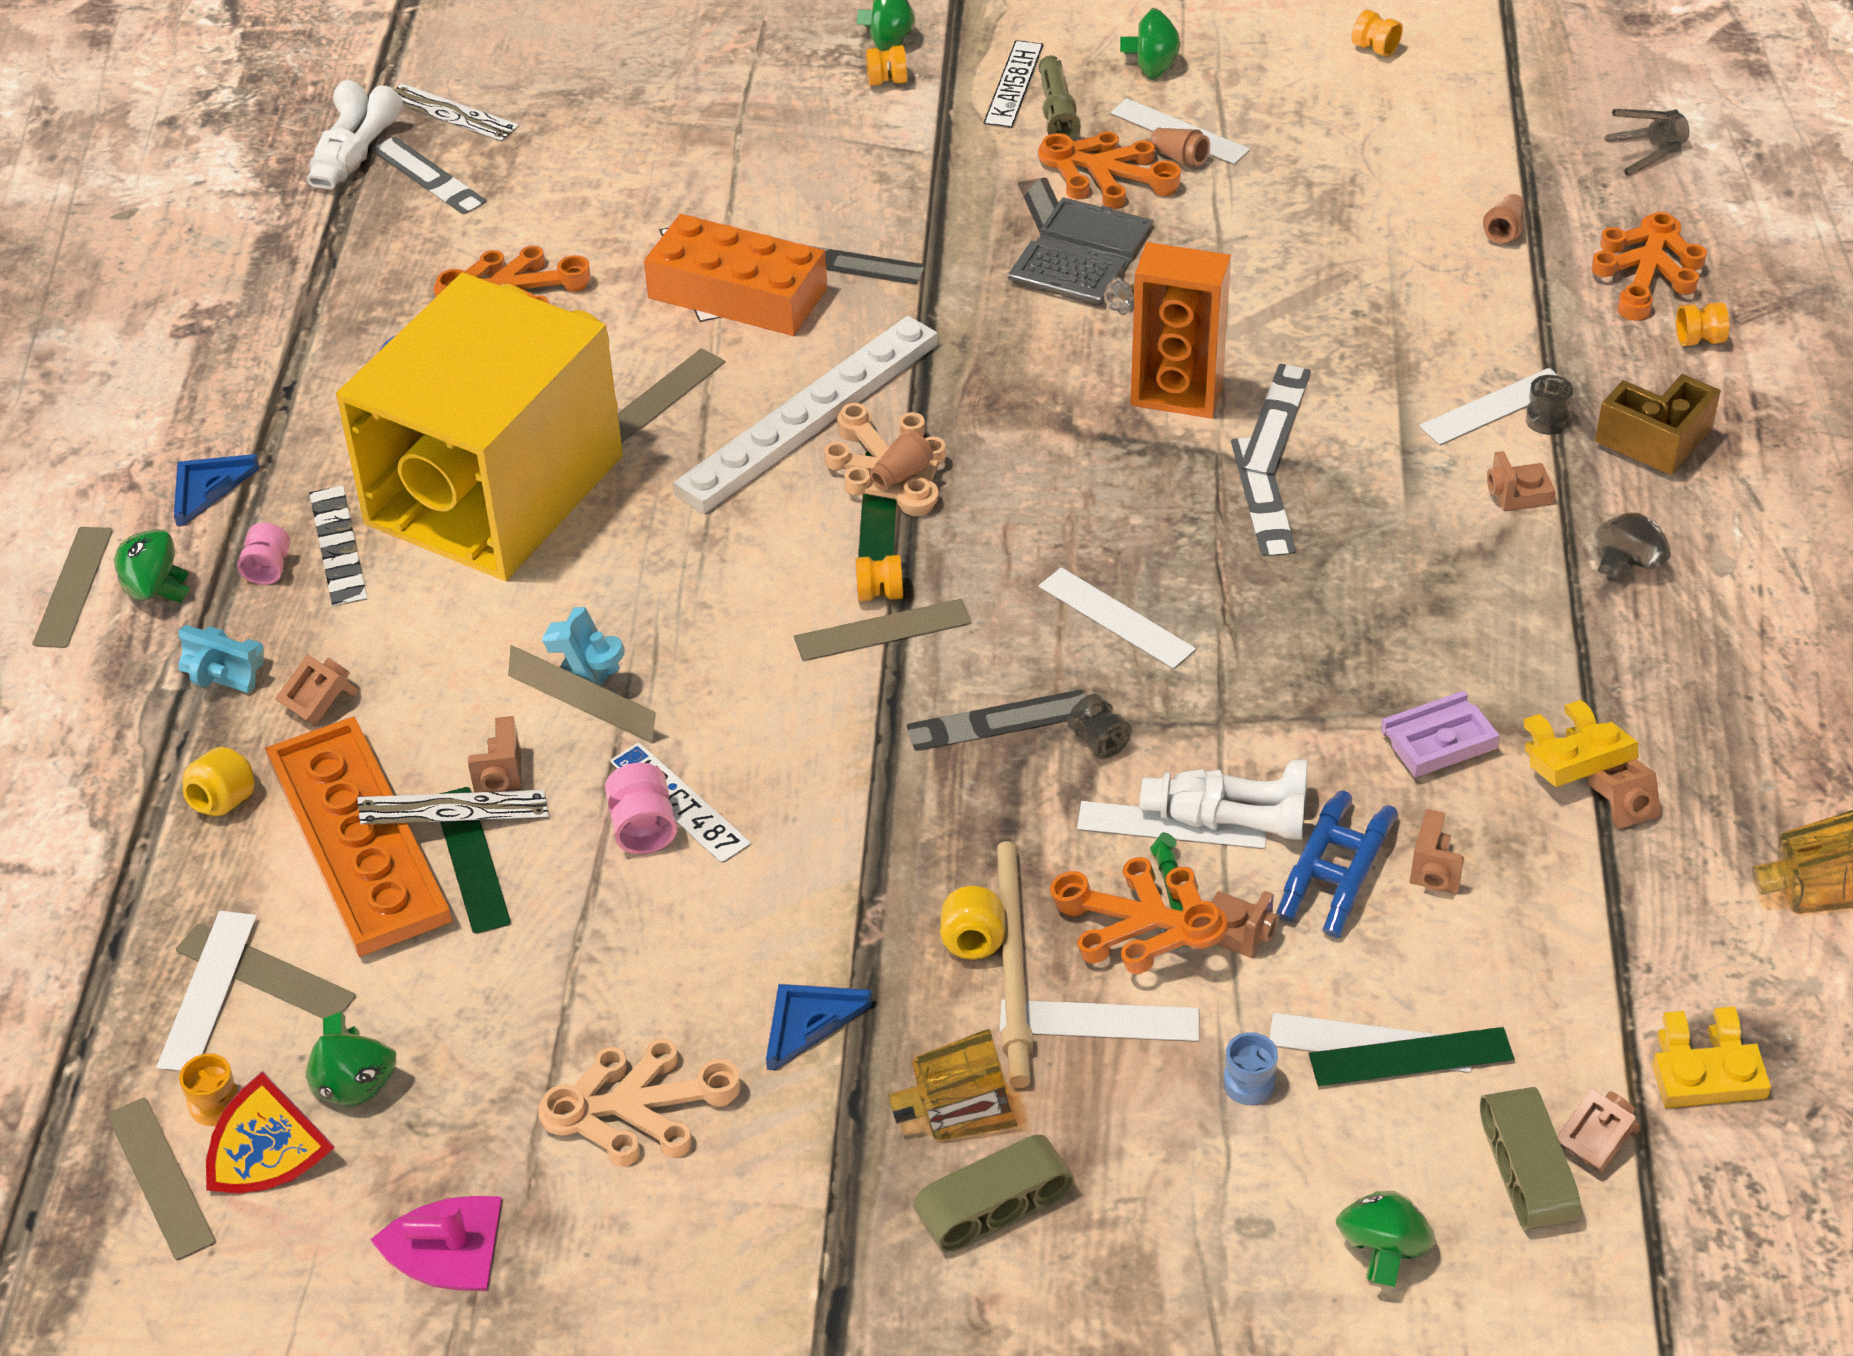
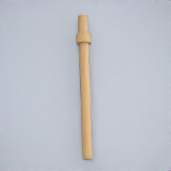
[997,841,1033,1088]

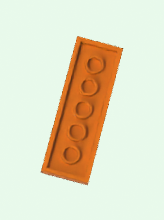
[265,716,452,957]

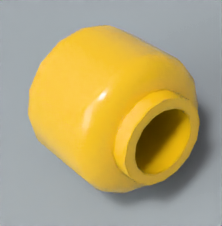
[182,746,255,817]
[940,885,1005,960]

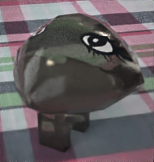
[1594,512,1671,585]

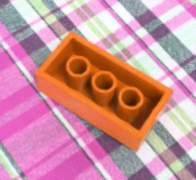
[644,213,828,336]
[1130,242,1231,419]

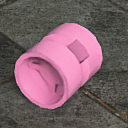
[605,762,677,854]

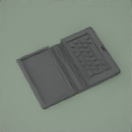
[1008,197,1154,305]

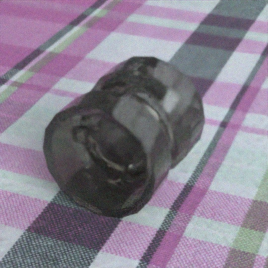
[1525,375,1573,435]
[1067,694,1133,759]

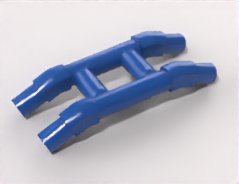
[1275,790,1398,938]

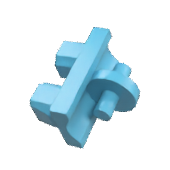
[542,607,625,687]
[179,625,264,693]

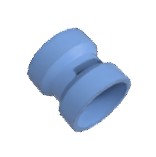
[1223,1032,1278,1105]

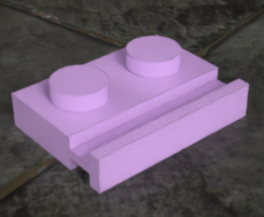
[1381,690,1500,778]

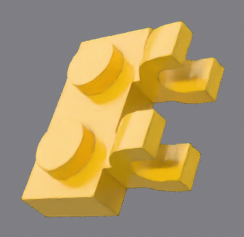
[1523,699,1639,787]
[1652,1006,1771,1108]

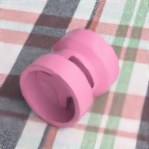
[237,523,291,585]

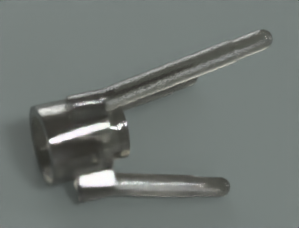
[1604,109,1690,175]

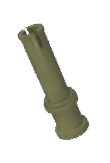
[1038,55,1081,139]

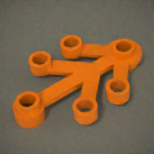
[1038,131,1181,209]
[1591,212,1707,321]
[434,246,591,303]
[1050,857,1228,974]

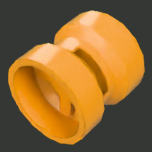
[1351,9,1403,57]
[865,45,907,86]
[1676,302,1729,346]
[855,555,903,602]
[179,1053,238,1126]

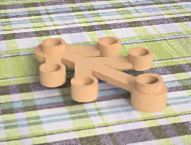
[824,403,946,516]
[538,1038,741,1167]

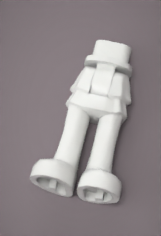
[306,80,403,189]
[1139,759,1308,840]

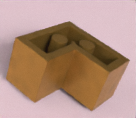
[1595,374,1721,476]

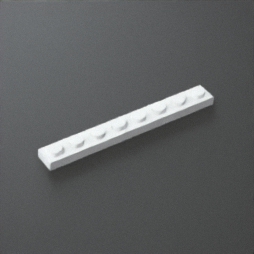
[673,315,938,515]

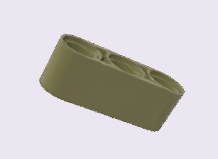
[1480,1086,1581,1230]
[913,1135,1075,1252]

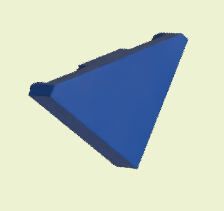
[174,454,260,526]
[766,984,872,1071]

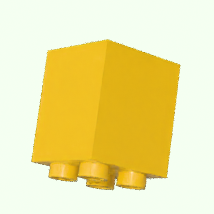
[336,272,623,582]

